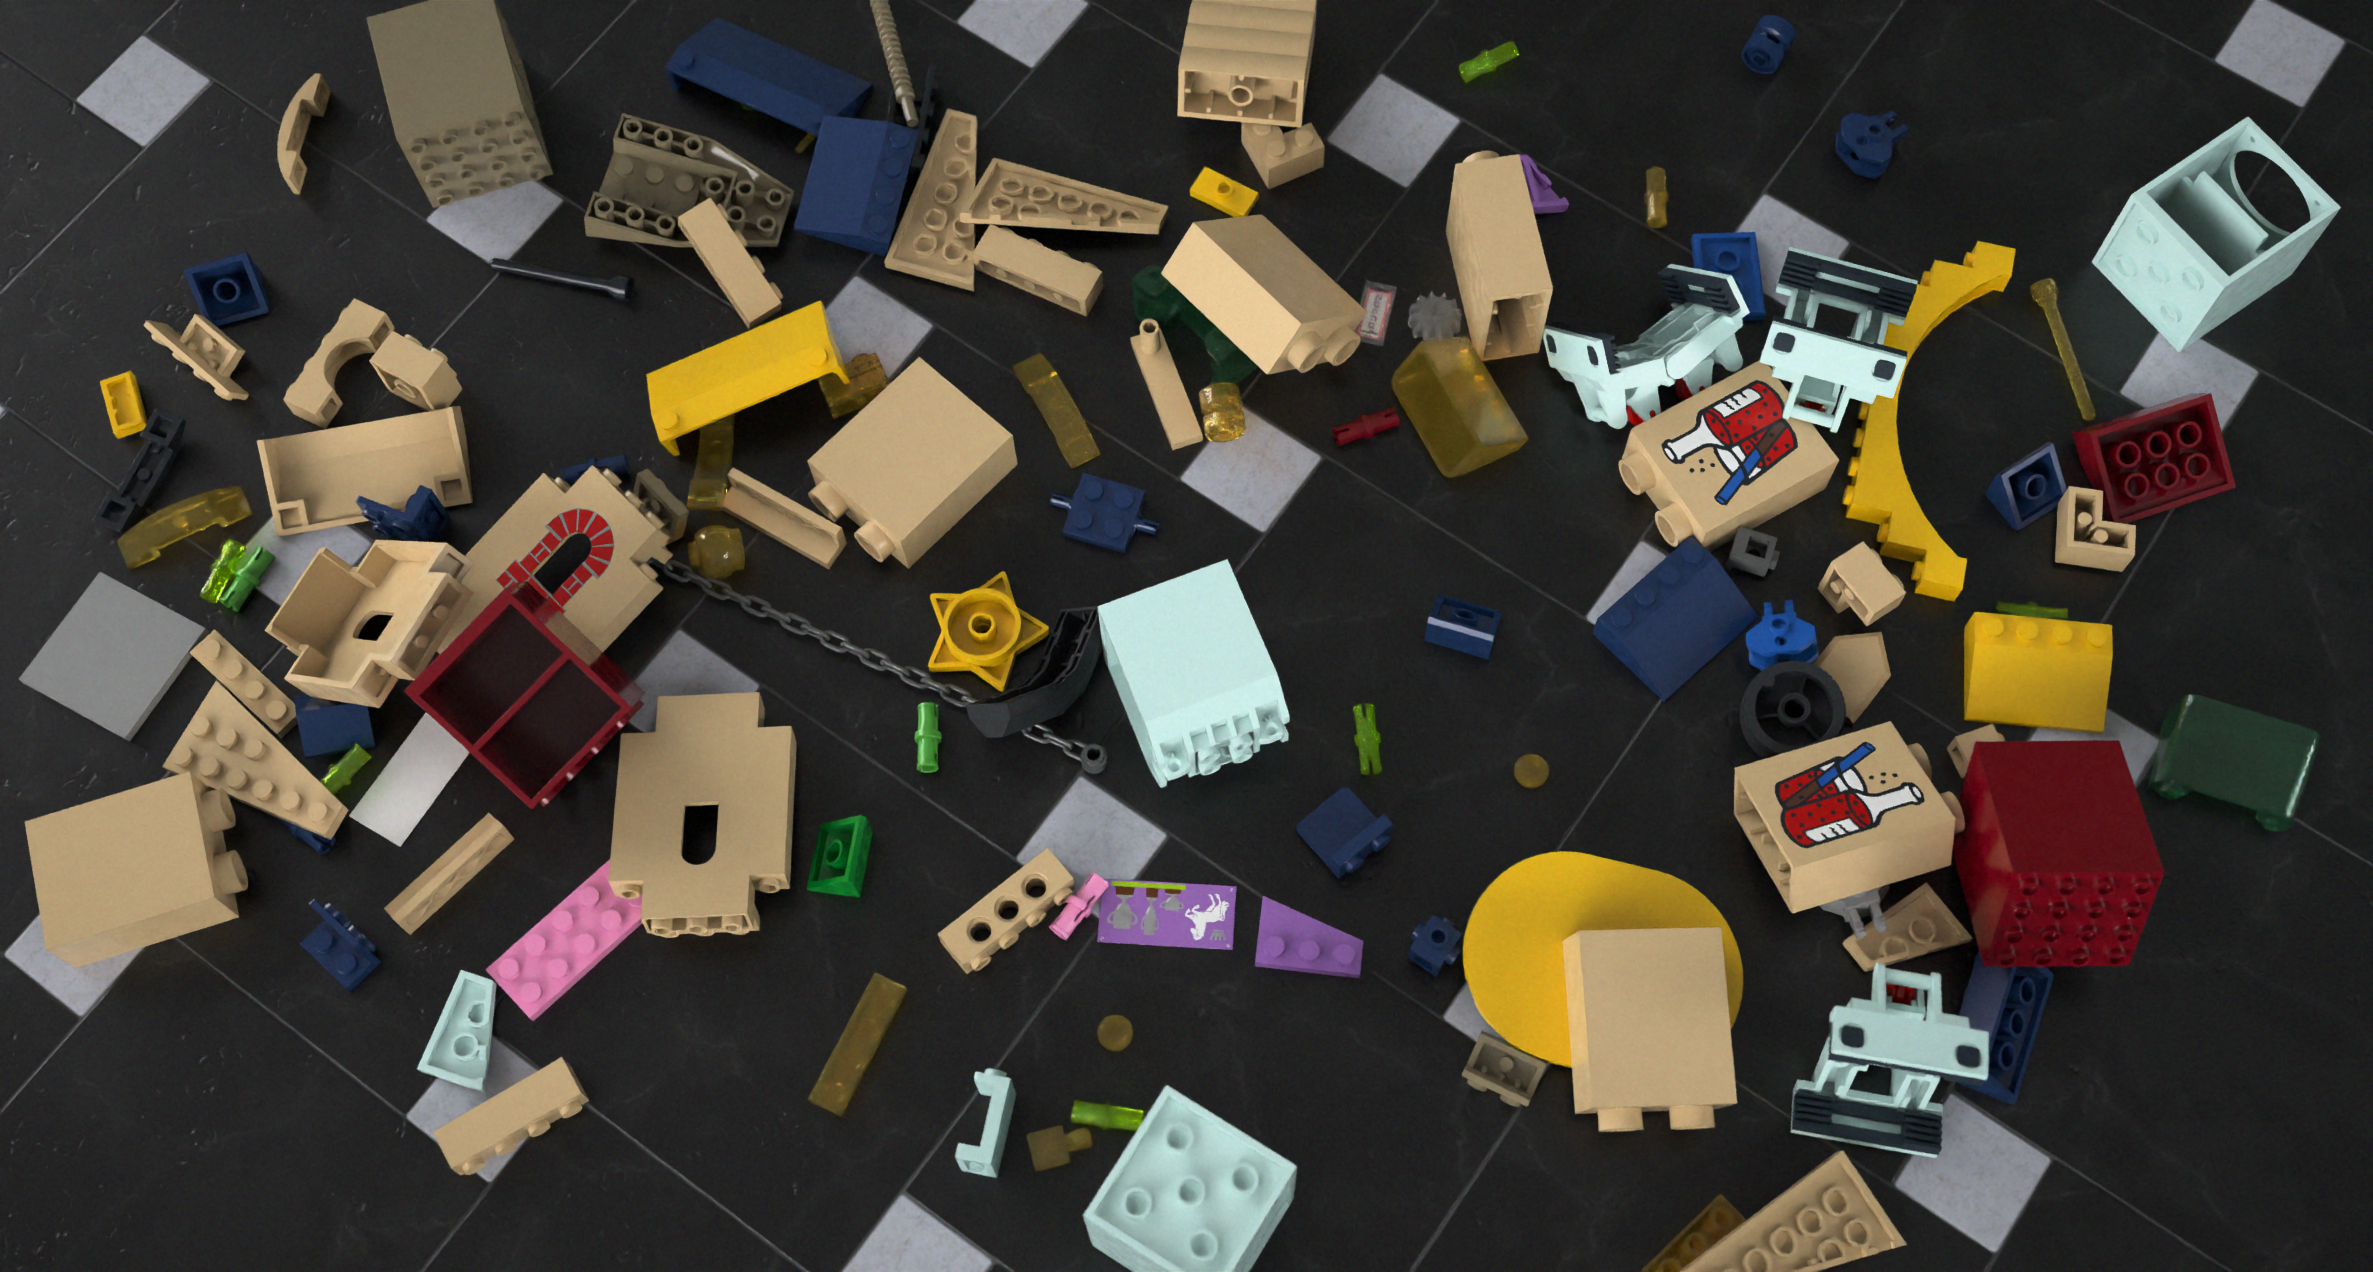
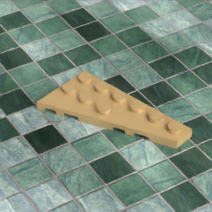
[1679,1150,1907,1272]

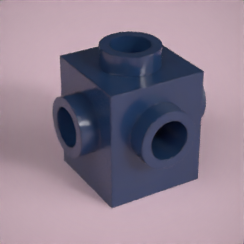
[1407,915,1463,977]

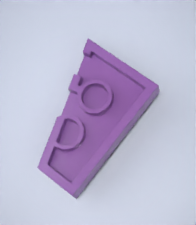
[1255,896,1363,978]

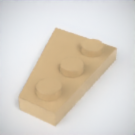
[1842,882,1972,972]

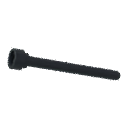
[489,258,635,302]

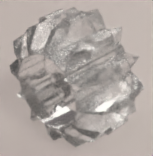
[1408,291,1462,346]

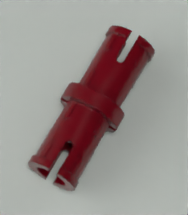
[1332,406,1400,447]

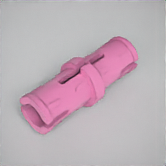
[1049,872,1109,941]

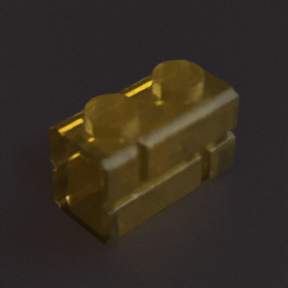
[817,352,890,419]

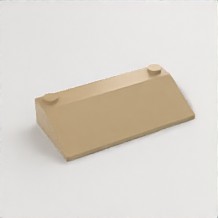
[257,406,473,537]

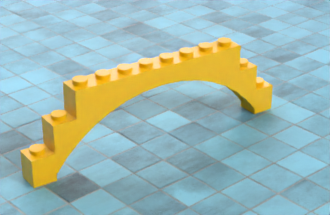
[1842,241,2016,602]

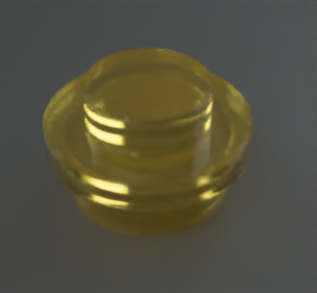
[1514,754,1549,788]
[1097,1015,1133,1051]

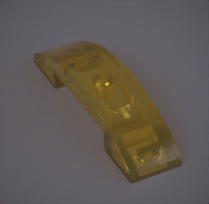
[1012,353,1100,469]
[687,413,735,511]
[117,485,253,570]

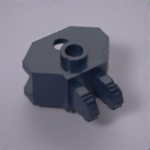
[1835,110,1910,179]

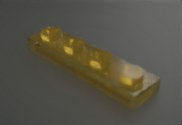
[808,973,907,1116]

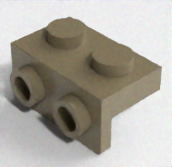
[633,468,689,545]
[1462,1031,1547,1107]

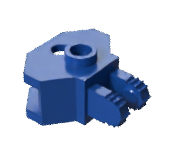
[1746,600,1819,671]

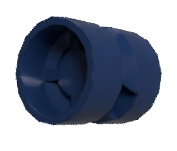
[1741,15,1796,74]

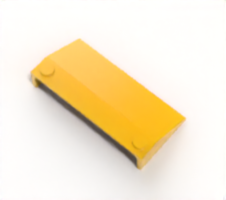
[646,300,850,457]

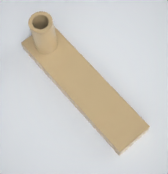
[1130,319,1203,450]

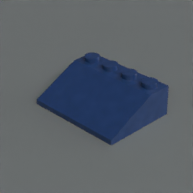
[793,115,919,257]
[1592,535,1758,703]

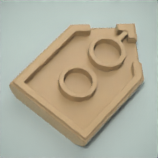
[1814,632,1891,726]

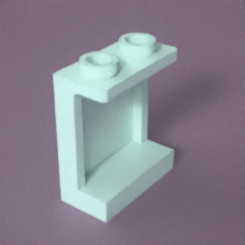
[955,1069,1016,1178]

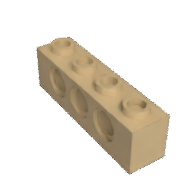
[938,847,1076,974]

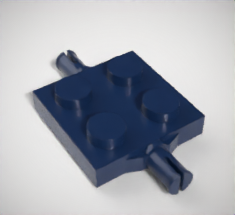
[1050,473,1159,554]

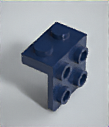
[1297,787,1393,879]

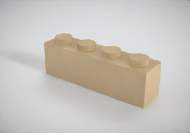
[678,198,783,329]
[973,224,1104,317]
[433,1057,589,1176]

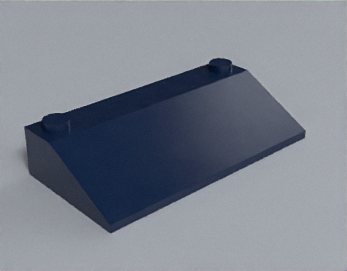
[665,17,874,138]

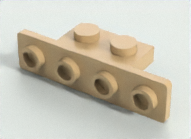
[143,314,249,401]

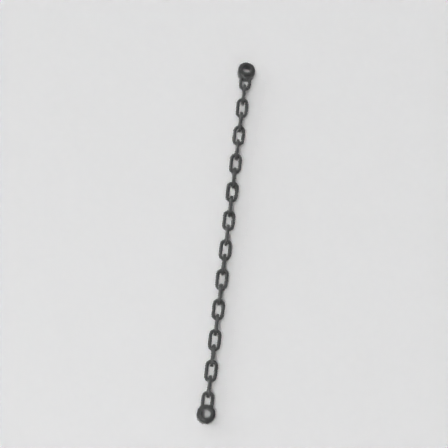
[646,557,1108,774]

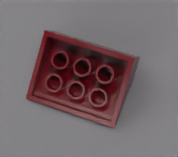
[2072,393,2236,524]

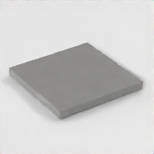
[19,572,210,742]

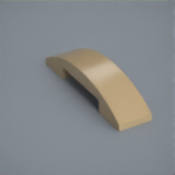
[277,74,331,194]

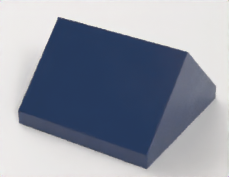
[183,252,270,326]
[1985,442,2067,531]
[1424,594,1502,659]
[294,694,375,759]

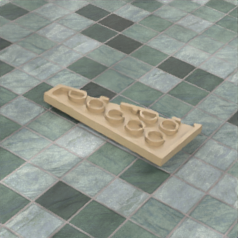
[884,109,977,291]
[960,158,1169,234]
[162,680,348,840]

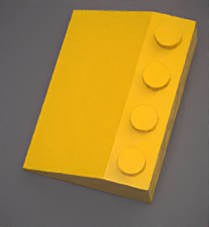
[1964,612,2113,734]

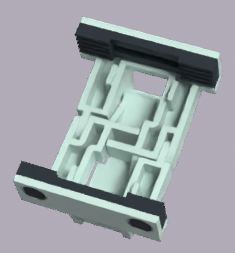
[1791,963,1988,1158]

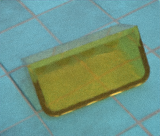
[1392,336,1529,478]

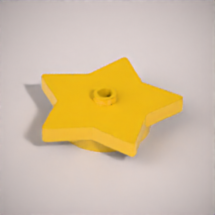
[928,571,1050,692]

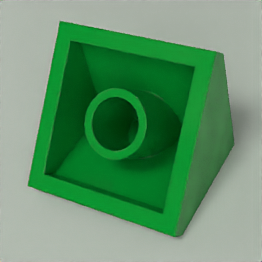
[807,815,873,897]

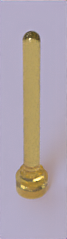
[2030,278,2096,421]

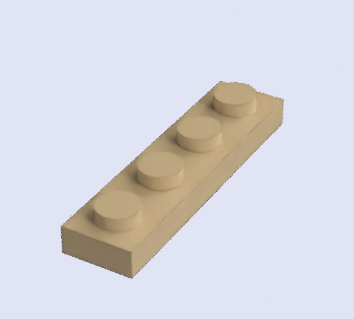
[189,629,298,739]

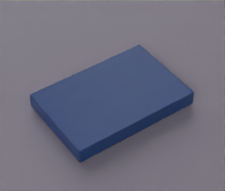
[1691,232,1766,321]

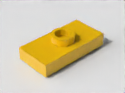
[1190,167,1259,217]
[100,371,148,439]

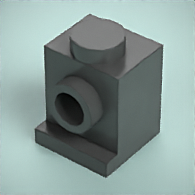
[1725,526,1780,577]

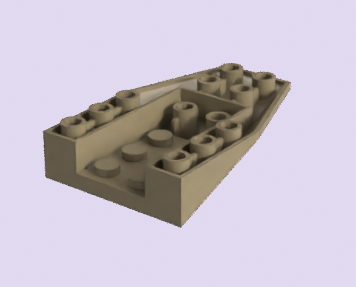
[584,113,795,247]

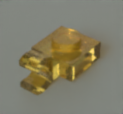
[1027,1125,1093,1172]

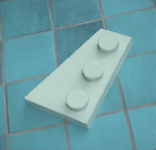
[417,970,497,1093]

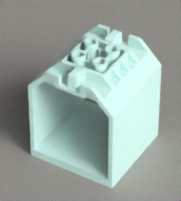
[1097,559,1290,788]

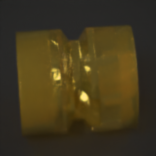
[1199,383,1246,442]

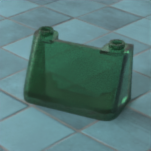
[1132,265,1258,398]
[2148,695,2321,831]

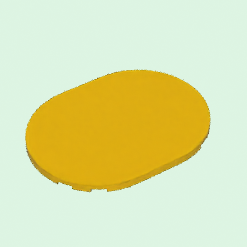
[1463,851,1743,1068]

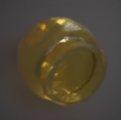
[688,524,745,580]

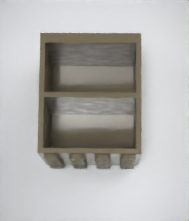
[366,0,553,208]

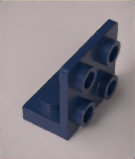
[355,485,451,542]
[300,899,381,992]

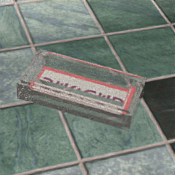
[1354,280,1397,346]

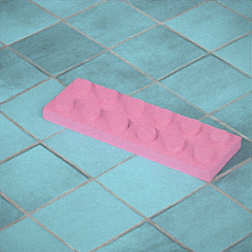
[486,859,643,1021]

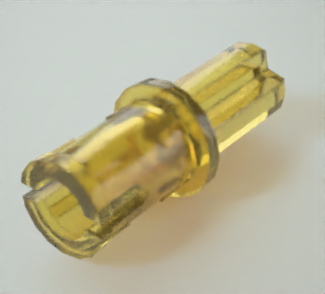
[1644,166,1669,228]

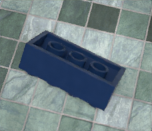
[1958,951,2054,1104]

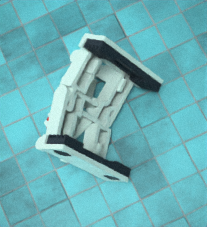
[1760,247,1918,433]
[1543,264,1750,429]

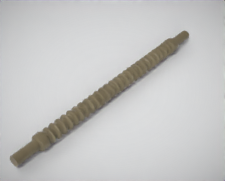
[870,0,919,127]

